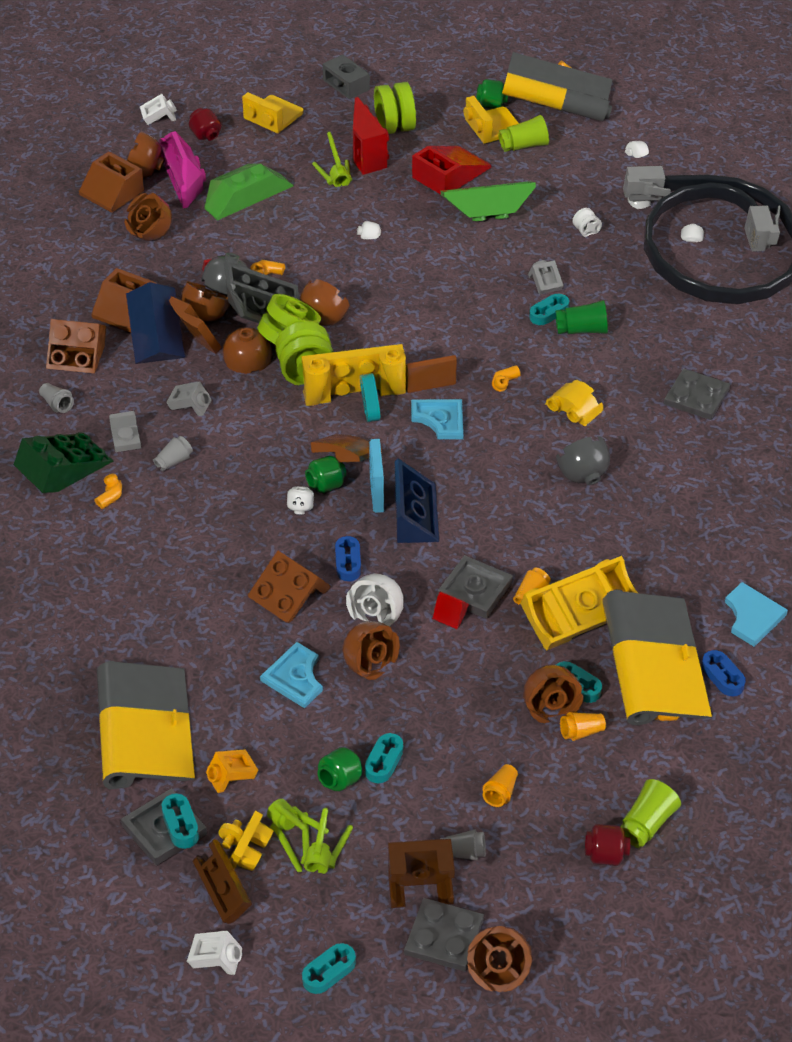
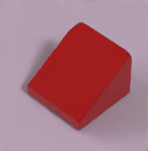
[432,591,469,629]

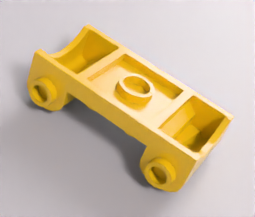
[301,344,406,406]
[520,556,638,651]

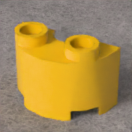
[545,380,603,426]

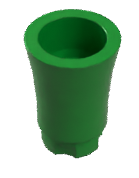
[555,300,608,334]

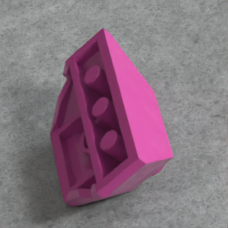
[159,131,206,208]

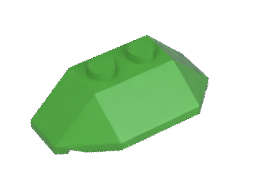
[205,164,293,220]
[440,181,536,221]

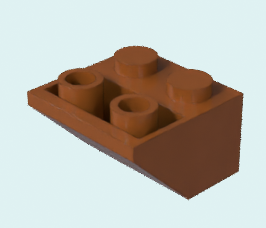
[79,151,144,213]
[91,268,157,333]
[46,319,107,374]

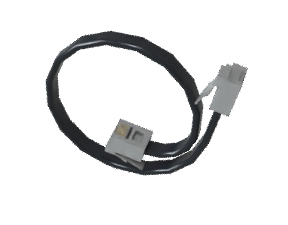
[623,166,792,304]

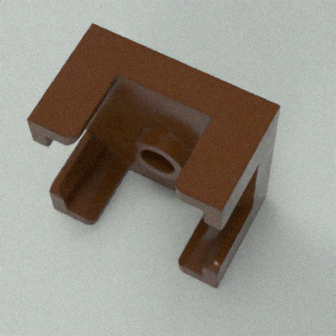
[388,839,455,908]

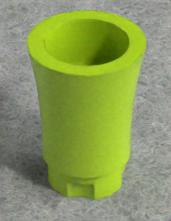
[498,115,549,152]
[621,779,681,849]

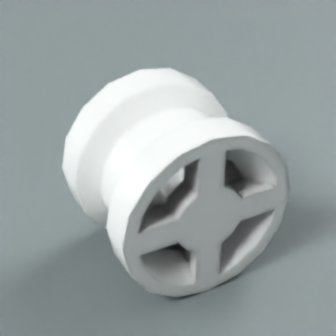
[573,208,602,237]

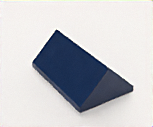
[126,282,185,364]
[395,458,439,543]

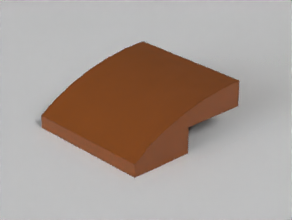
[169,297,222,354]
[311,434,382,462]

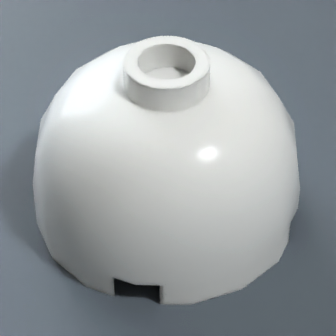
[346,573,403,626]

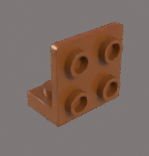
[248,550,331,623]

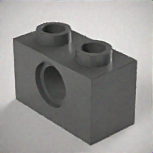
[322,55,370,99]

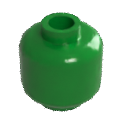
[476,79,508,109]
[305,455,346,493]
[318,747,362,792]

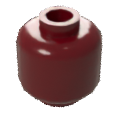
[188,108,222,141]
[585,824,631,866]

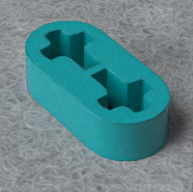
[529,294,569,325]
[360,373,380,422]
[556,661,602,703]
[365,733,403,783]
[161,793,199,849]
[302,943,356,994]

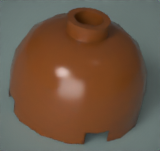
[127,131,165,178]
[124,193,172,241]
[300,279,350,326]
[181,281,230,323]
[223,327,273,374]
[342,621,400,680]
[523,665,583,724]
[467,925,533,992]

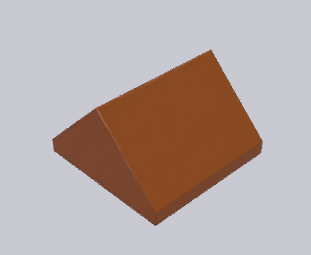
[406,355,457,393]

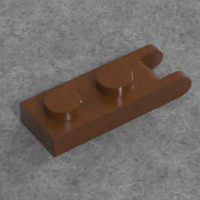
[193,839,252,924]

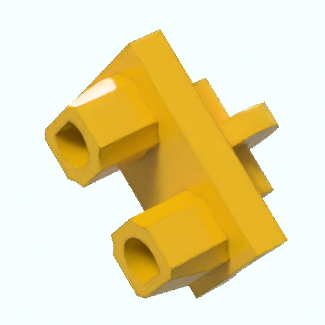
[219,811,274,871]

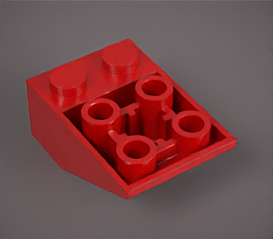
[353,97,389,175]
[412,146,491,195]

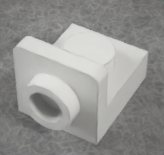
[140,94,177,125]
[187,931,242,975]

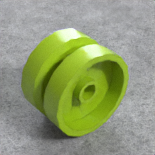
[374,82,416,134]
[257,294,321,345]
[275,321,334,385]

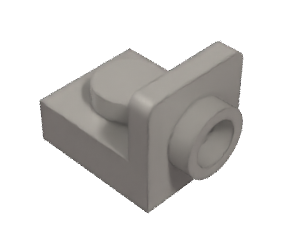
[528,260,563,295]
[166,382,211,416]
[109,411,141,452]

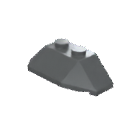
[224,261,300,323]

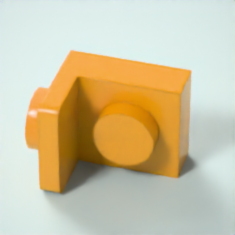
[206,749,258,793]

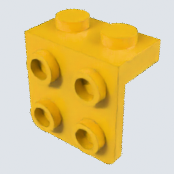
[242,92,303,133]
[463,96,519,144]

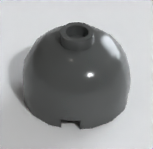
[201,253,249,295]
[556,436,610,485]

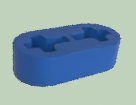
[335,536,361,581]
[702,650,746,696]

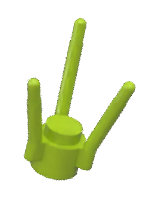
[312,132,352,187]
[267,799,329,872]
[301,808,353,874]

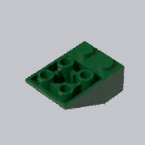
[13,432,114,493]

